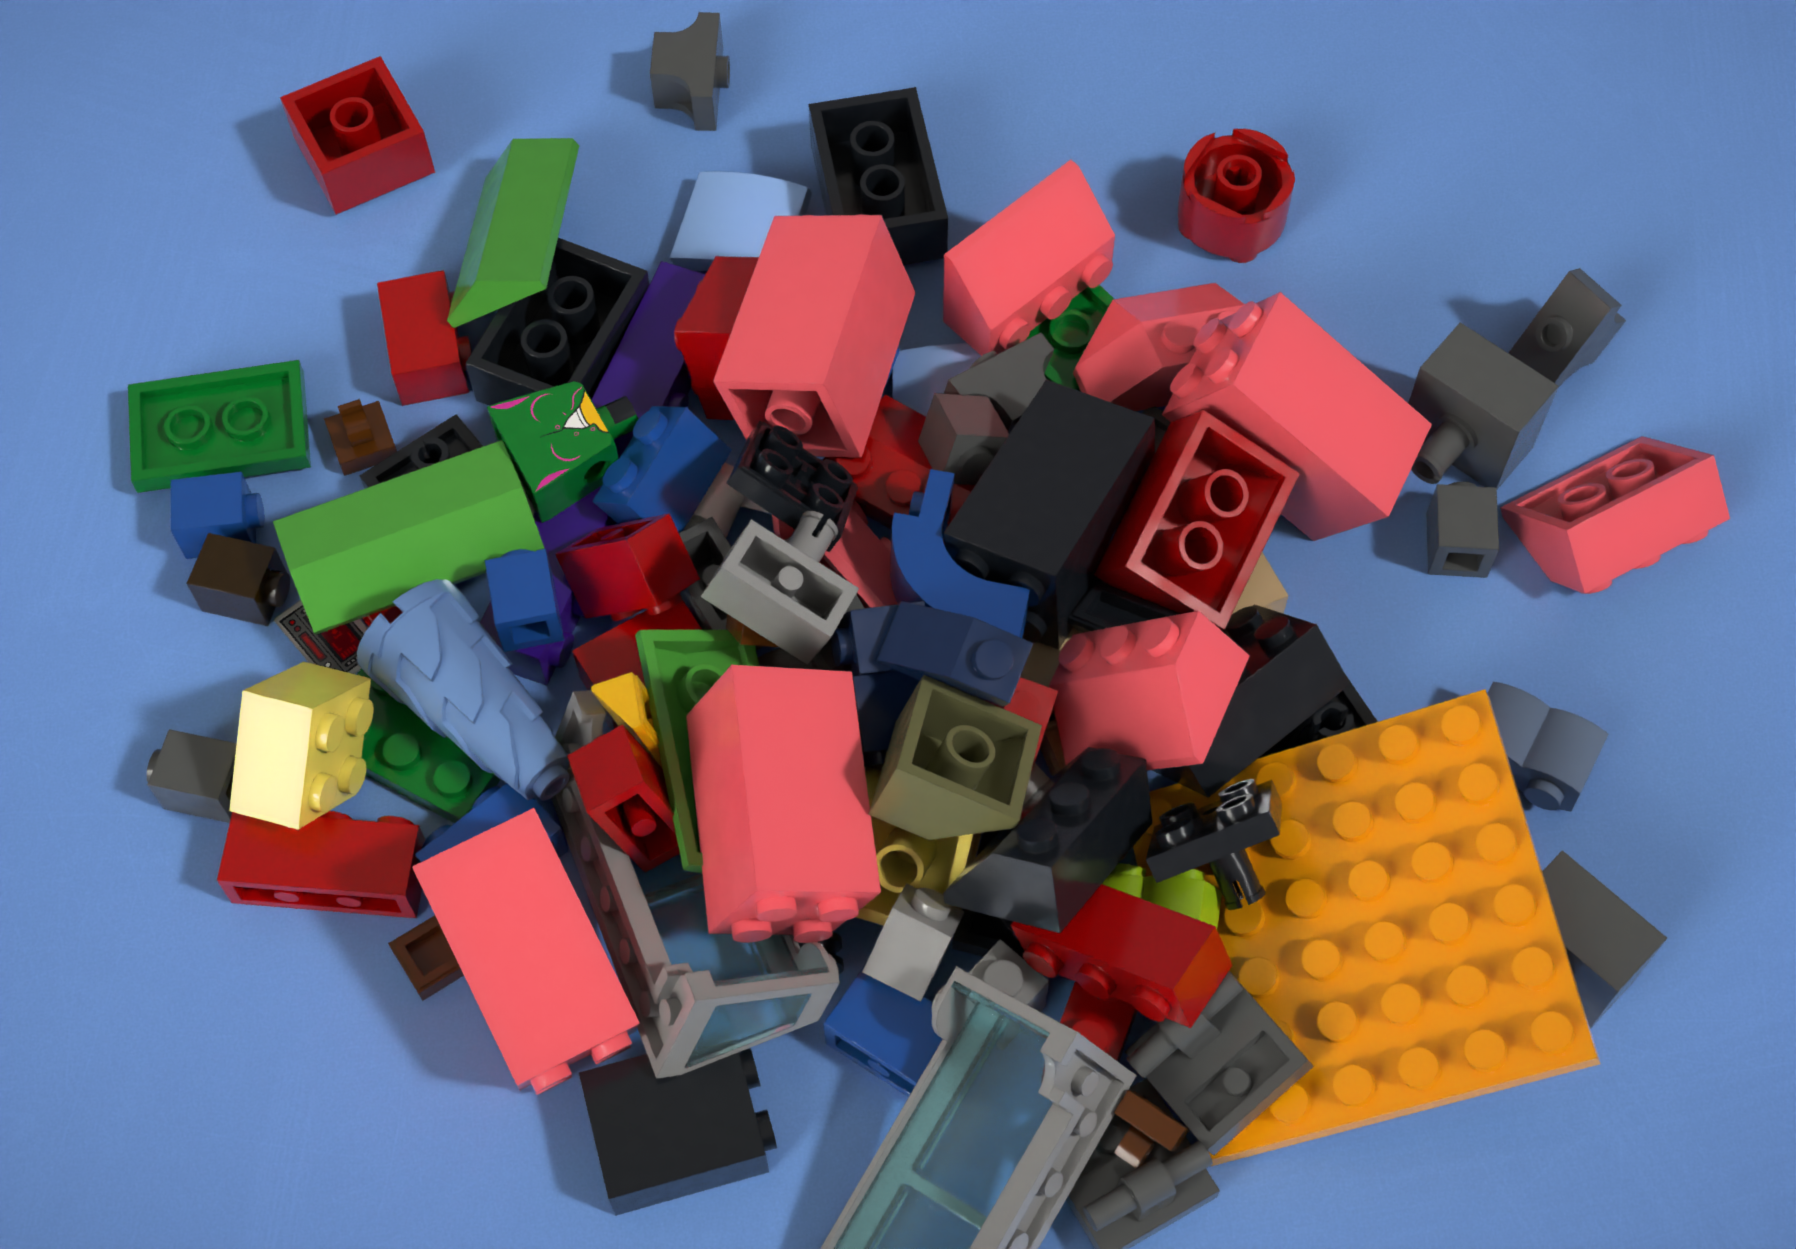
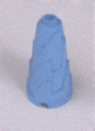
[357,579,570,801]

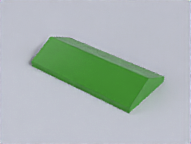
[447,138,579,328]
[273,440,545,635]
[635,630,759,874]

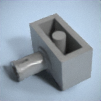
[701,511,859,665]

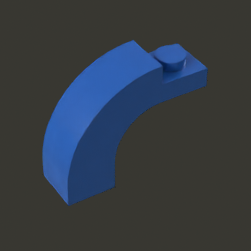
[890,469,1030,638]

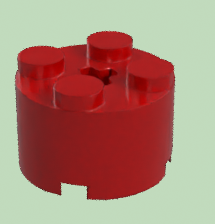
[1177,129,1295,263]

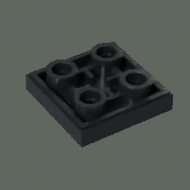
[726,421,858,552]

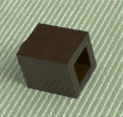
[186,533,290,626]

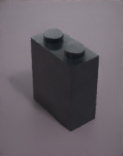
[579,1030,777,1216]

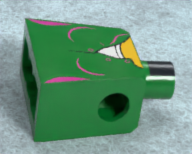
[487,381,639,523]

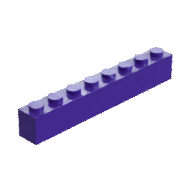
[480,261,705,686]

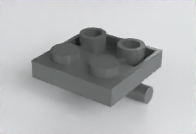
[1125,971,1314,1155]
[1066,1078,1220,1249]

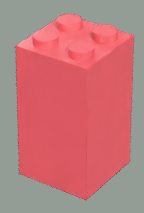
[713,214,916,458]
[1162,292,1432,541]
[686,665,881,943]
[412,808,640,1095]

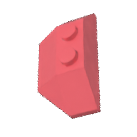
[1073,283,1245,411]

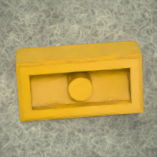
[591,672,662,767]

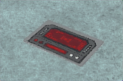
[274,600,368,674]

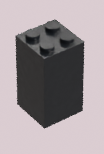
[944,380,1155,650]

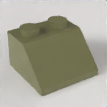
[868,675,1042,840]

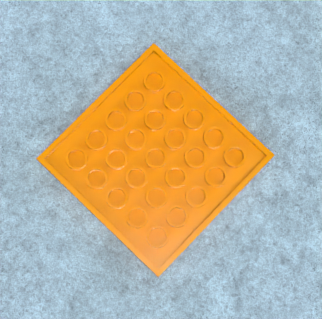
[1133,689,1601,1166]

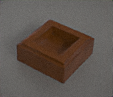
[388,915,464,1001]

